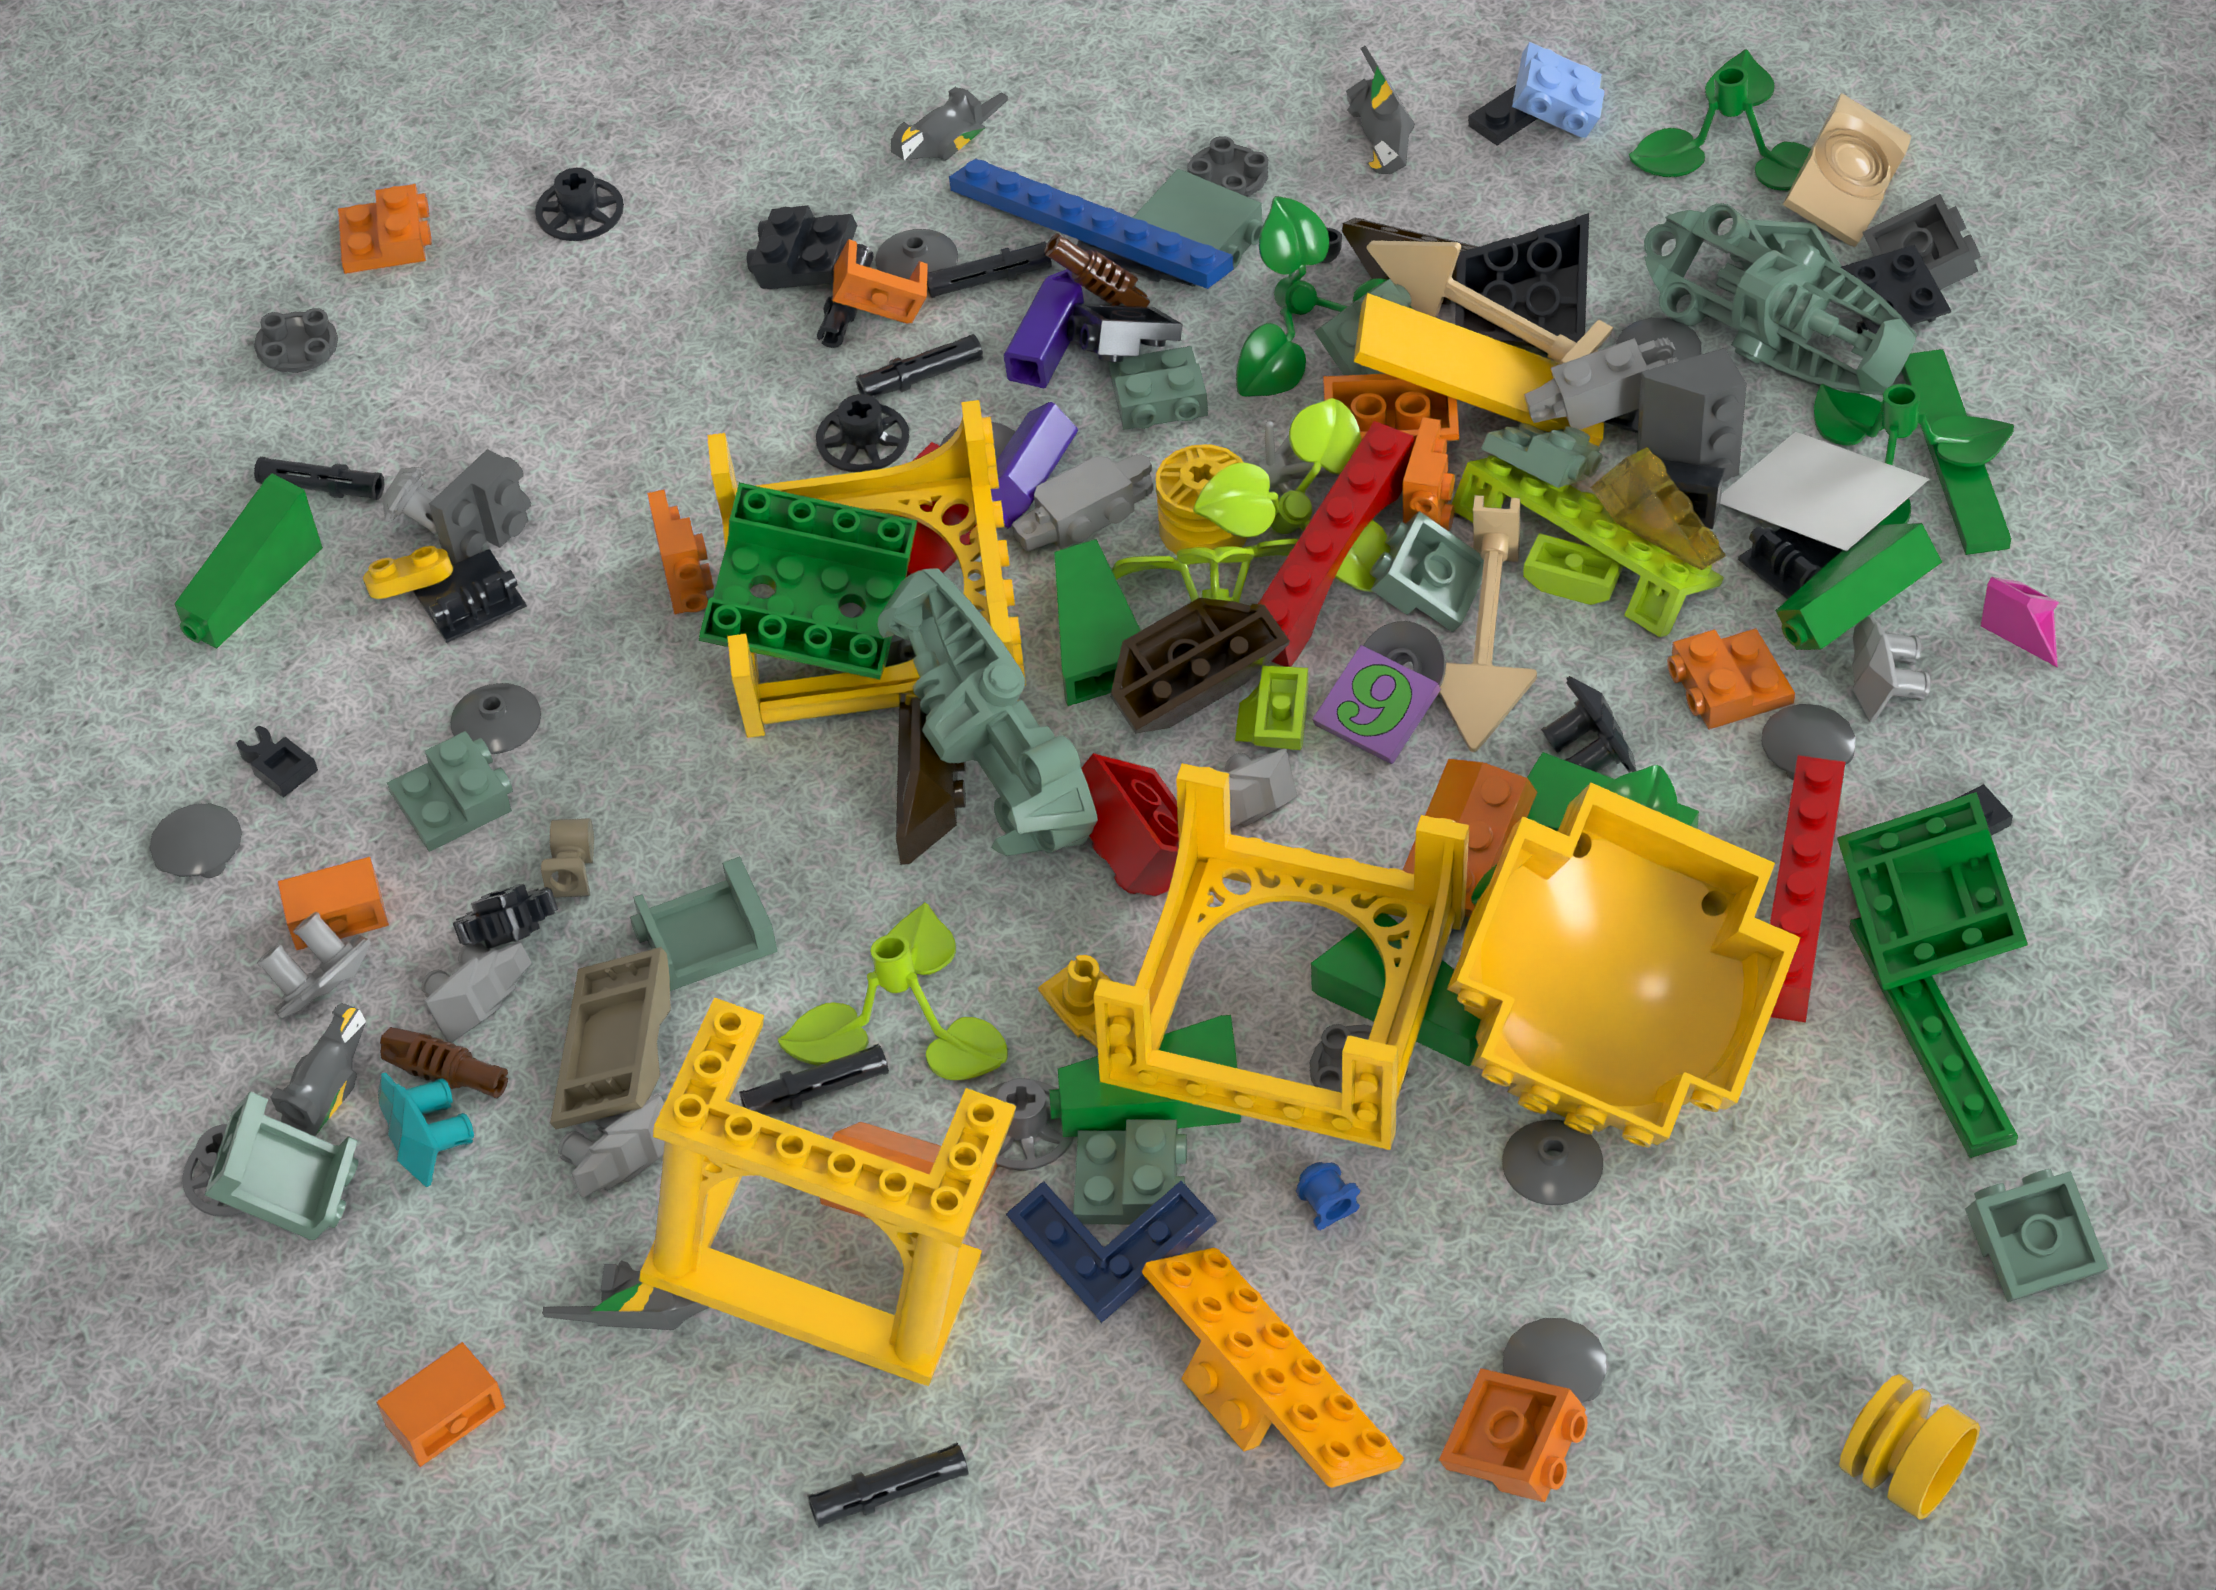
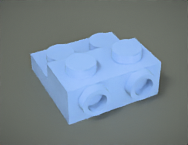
[1512,42,1604,138]

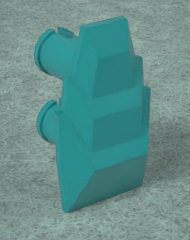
[378,1073,474,1187]

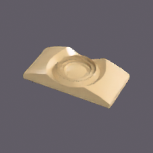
[1782,93,1911,247]

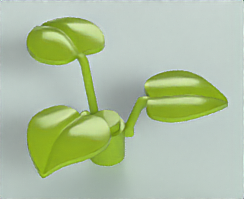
[1193,398,1391,592]
[1112,539,1298,603]
[778,902,1008,1081]

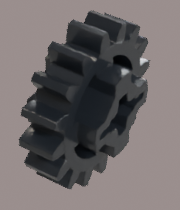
[452,884,558,949]

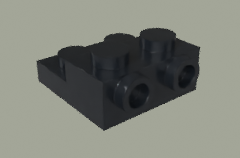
[746,205,858,289]
[1067,303,1183,362]

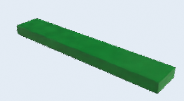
[1901,349,2012,555]
[1849,917,2018,1158]

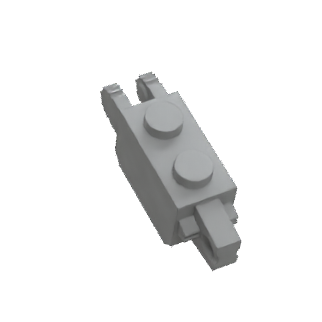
[1524,337,1679,430]
[1012,453,1154,552]

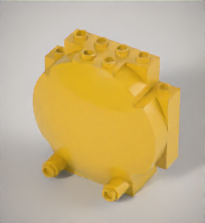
[1447,783,1801,1148]

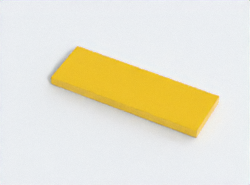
[1354,293,1604,447]

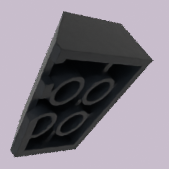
[1455,213,1589,347]

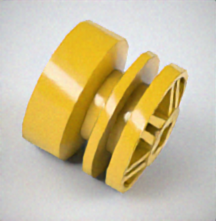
[1156,444,1248,555]
[1839,1374,1981,1520]

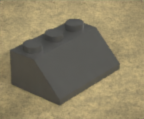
[1637,348,1747,482]

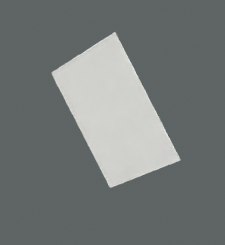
[1720,432,1930,551]

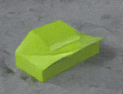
[1523,533,1624,605]
[1235,666,1308,750]

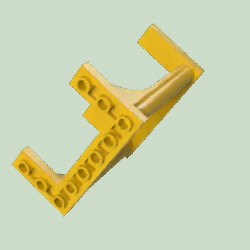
[707,400,1026,738]
[1094,763,1469,1150]
[639,997,1016,1386]

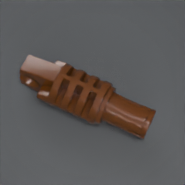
[1044,233,1150,307]
[380,1027,508,1098]

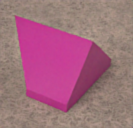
[1981,577,2059,668]

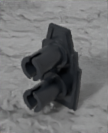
[1541,676,1637,773]

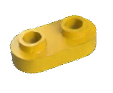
[363,546,453,599]

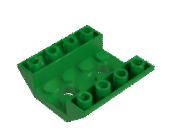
[699,482,917,680]

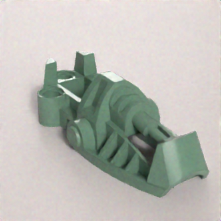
[1644,203,1917,395]
[877,568,1098,856]

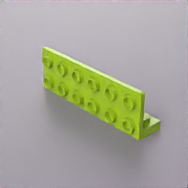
[1451,455,1724,637]

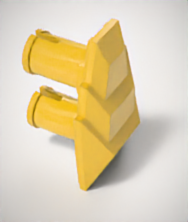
[1038,955,1112,1049]

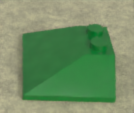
[1837,792,2028,991]

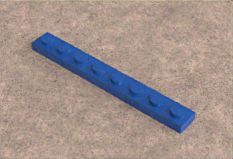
[949,158,1234,289]

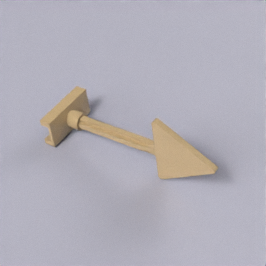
[1367,241,1614,365]
[1439,495,1537,752]

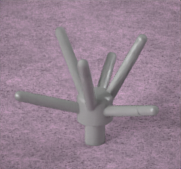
[1259,421,1339,520]

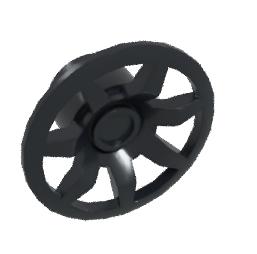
[535,167,624,241]
[816,394,910,472]

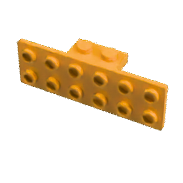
[1142,1247,1404,1488]

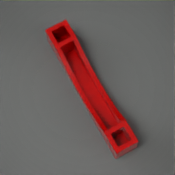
[1258,421,1415,667]
[1770,755,1846,1023]

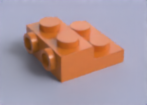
[338,184,432,274]
[1403,417,1455,531]
[647,489,714,615]
[1667,628,1795,730]
[1439,1368,1588,1503]

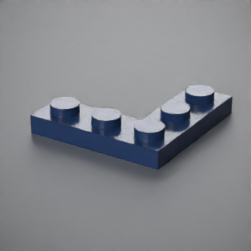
[1006,1180,1217,1323]

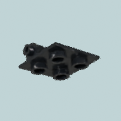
[1840,245,1951,334]
[1738,526,1842,599]
[413,549,527,643]

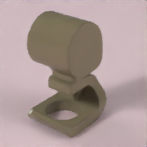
[541,818,594,898]

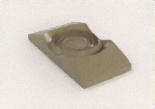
[550,947,671,1130]

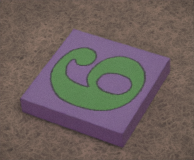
[1312,645,1441,764]

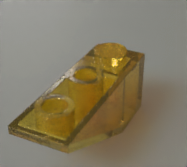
[1590,447,1726,571]

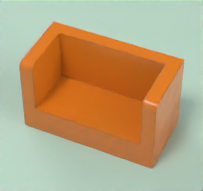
[832,239,928,324]
[278,857,389,951]
[376,1342,506,1467]

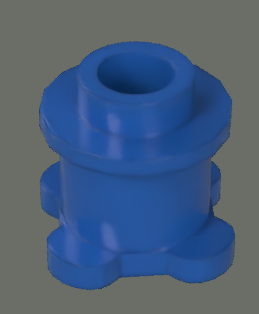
[1296,1162,1360,1230]

